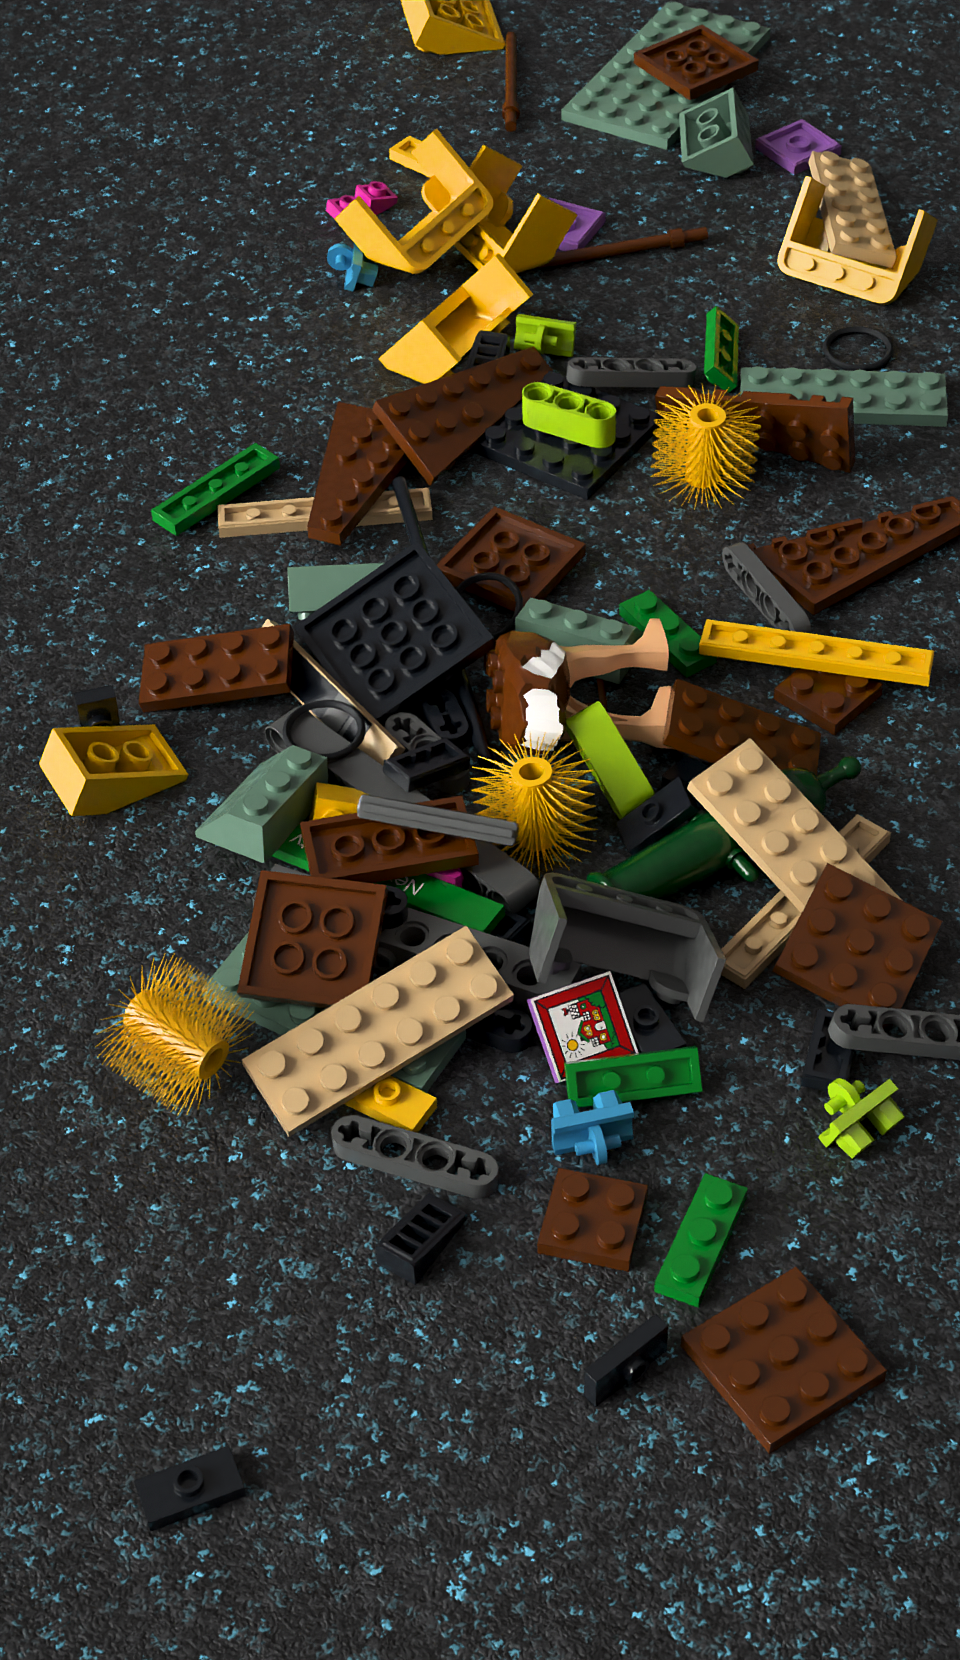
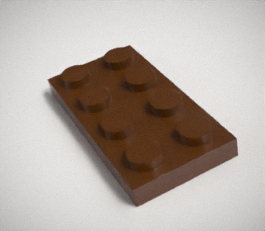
[139,623,294,713]
[662,678,821,775]
[300,795,479,883]

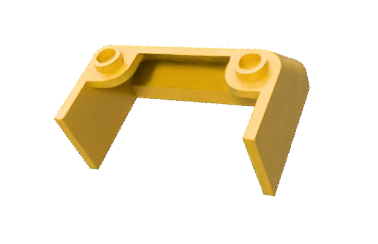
[334,128,493,274]
[454,145,578,274]
[778,176,938,305]
[379,253,533,384]

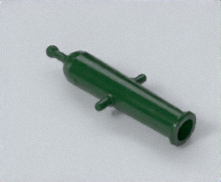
[586,756,861,900]

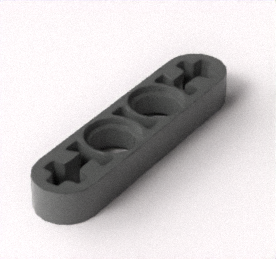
[566,357,696,388]
[722,542,812,634]
[828,1004,960,1060]
[331,1115,499,1199]

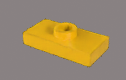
[344,1075,437,1133]

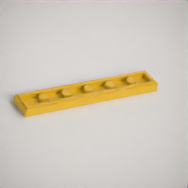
[699,619,935,687]

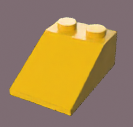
[39,724,189,816]

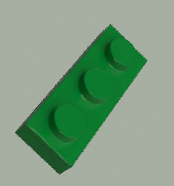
[704,306,739,393]
[619,590,717,678]
[564,1046,703,1107]
[654,1173,748,1308]

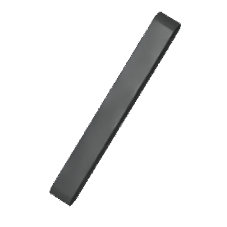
[264,707,540,914]

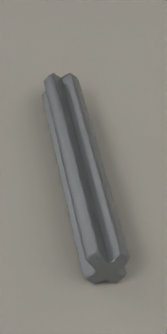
[357,794,519,846]

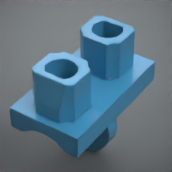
[327,243,378,292]
[551,1090,634,1165]

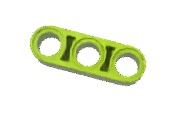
[522,382,616,448]
[566,701,655,820]

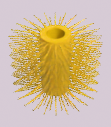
[650,384,761,510]
[470,732,598,878]
[95,953,255,1116]

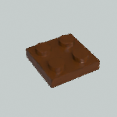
[774,668,883,736]
[537,1168,648,1272]

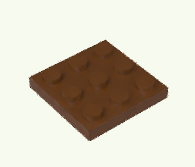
[634,25,759,100]
[436,506,586,612]
[772,863,943,1032]
[237,870,388,1008]
[681,1267,887,1454]

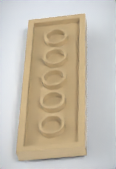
[808,151,897,268]
[687,738,903,913]
[242,926,514,1137]

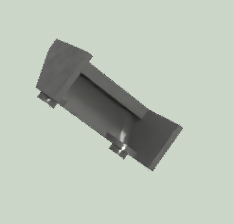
[529,873,726,1022]

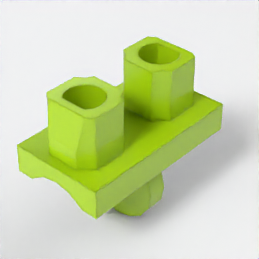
[514,314,576,357]
[818,1078,905,1159]

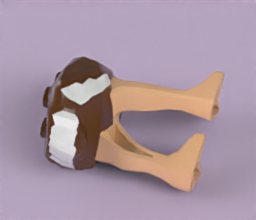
[483,618,676,756]

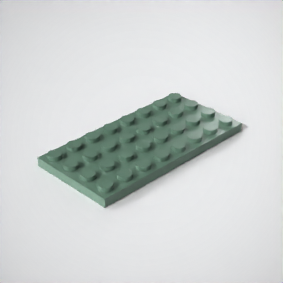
[561,2,770,150]

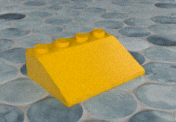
[401,0,505,55]

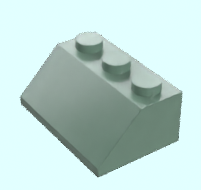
[679,88,754,178]
[287,563,384,620]
[515,597,643,684]
[195,745,328,864]

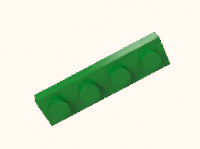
[151,443,280,536]

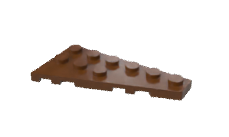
[372,346,553,486]
[655,386,855,473]
[307,402,410,545]
[748,496,960,615]

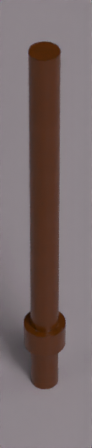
[502,32,520,132]
[527,227,708,271]

